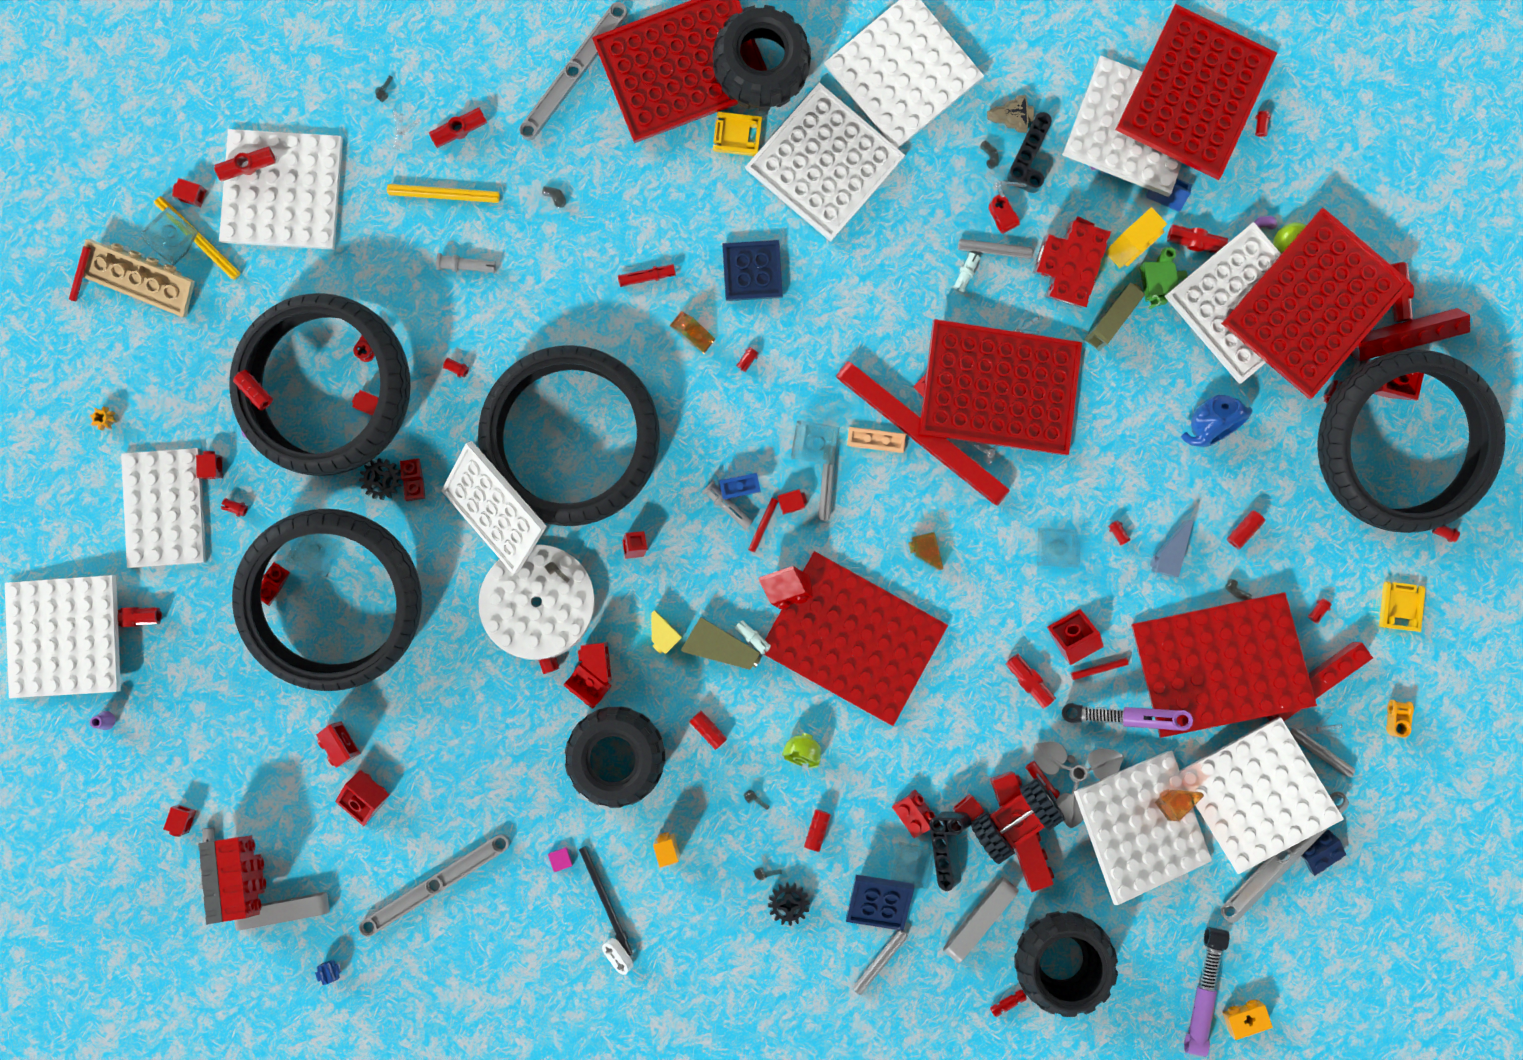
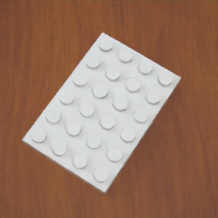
[441,441,547,575]
[121,448,206,568]

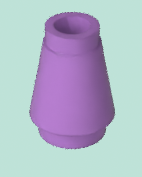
[90,711,115,730]

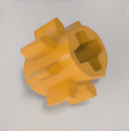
[90,406,117,431]

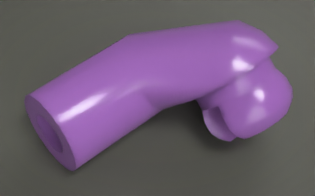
[1254,216,1277,230]

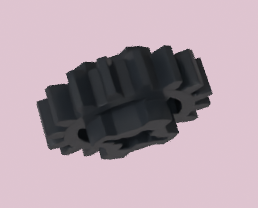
[359,458,402,500]
[768,882,810,926]

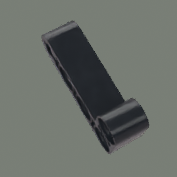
[1007,112,1052,193]
[929,811,971,891]

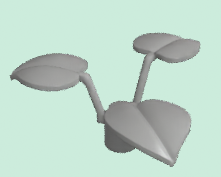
[1033,742,1124,828]

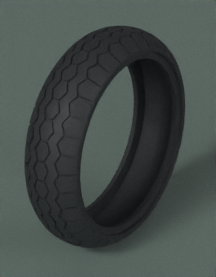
[229,293,411,476]
[478,345,660,526]
[1317,350,1506,533]
[232,509,422,691]

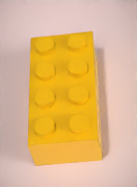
[1105,207,1167,269]

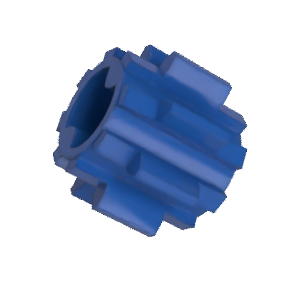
[315,960,342,985]

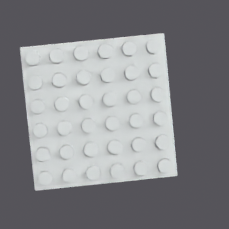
[824,0,984,149]
[1062,56,1182,197]
[745,82,905,242]
[219,129,343,250]
[1164,222,1281,384]
[5,575,121,698]
[1179,717,1344,874]
[1074,751,1212,905]

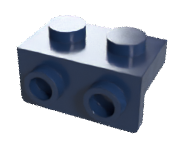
[1301,830,1346,876]

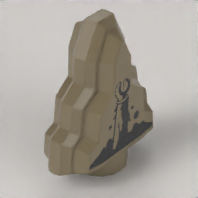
[987,95,1034,133]

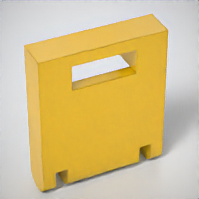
[713,112,762,156]
[1379,581,1425,632]

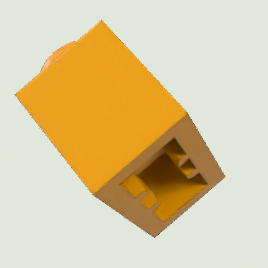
[653,832,681,868]
[1222,999,1273,1040]

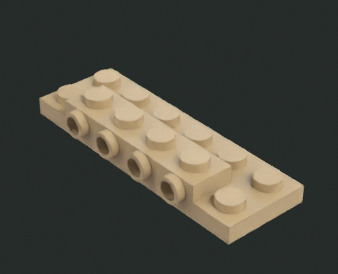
[83,239,195,317]

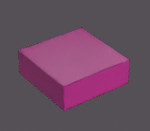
[548,847,573,872]

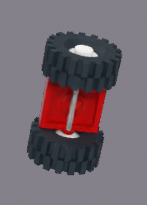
[970,778,1065,864]

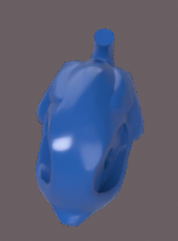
[1181,395,1253,447]

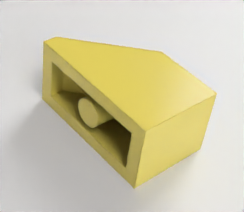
[651,610,682,654]

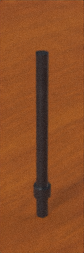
[579,846,633,956]

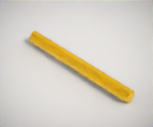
[387,184,500,203]
[154,196,241,280]

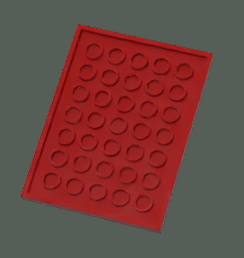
[592,0,767,144]
[1115,4,1277,180]
[1221,207,1411,400]
[919,319,1082,456]
[758,551,948,726]
[1131,592,1317,738]

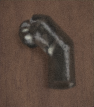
[980,140,1000,169]
[542,186,566,208]
[1225,579,1252,601]

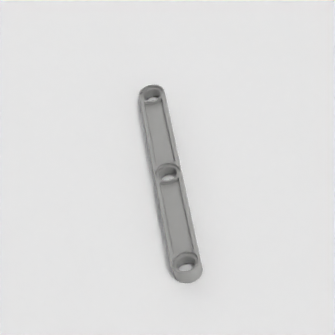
[520,2,627,141]
[1221,792,1349,923]
[359,834,510,937]

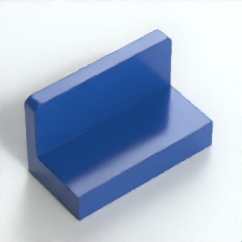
[1146,178,1192,211]
[719,473,761,500]

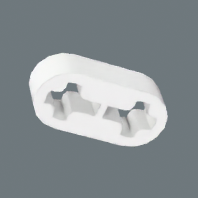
[602,938,634,975]

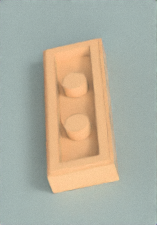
[847,427,906,453]

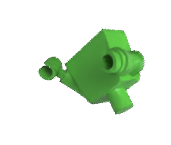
[1139,247,1188,309]

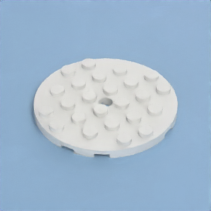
[479,545,595,660]

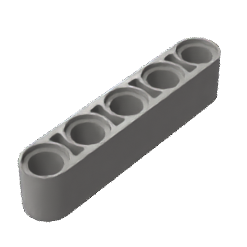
[943,877,1019,963]
[234,892,330,931]

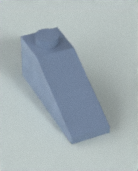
[1150,520,1193,578]

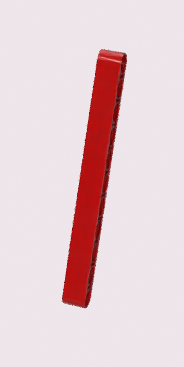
[836,361,1010,506]

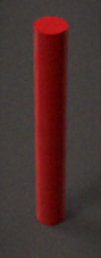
[69,246,91,302]
[748,498,778,553]
[1071,658,1129,680]

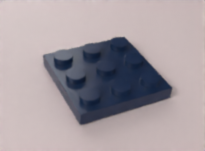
[722,240,783,301]
[846,875,914,931]

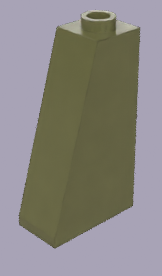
[1084,282,1145,351]
[681,617,761,670]

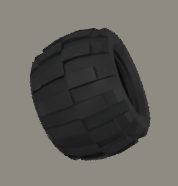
[712,5,811,111]
[565,706,666,808]
[1014,911,1118,1017]

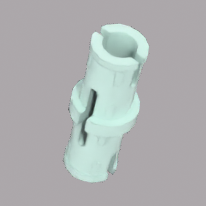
[953,253,980,292]
[735,620,771,655]

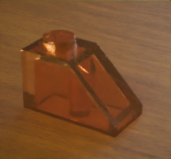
[670,311,715,354]
[908,532,944,571]
[1155,789,1204,821]

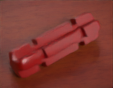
[990,990,1027,1017]

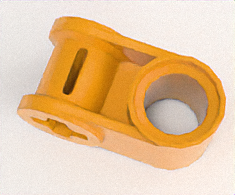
[1386,699,1414,737]

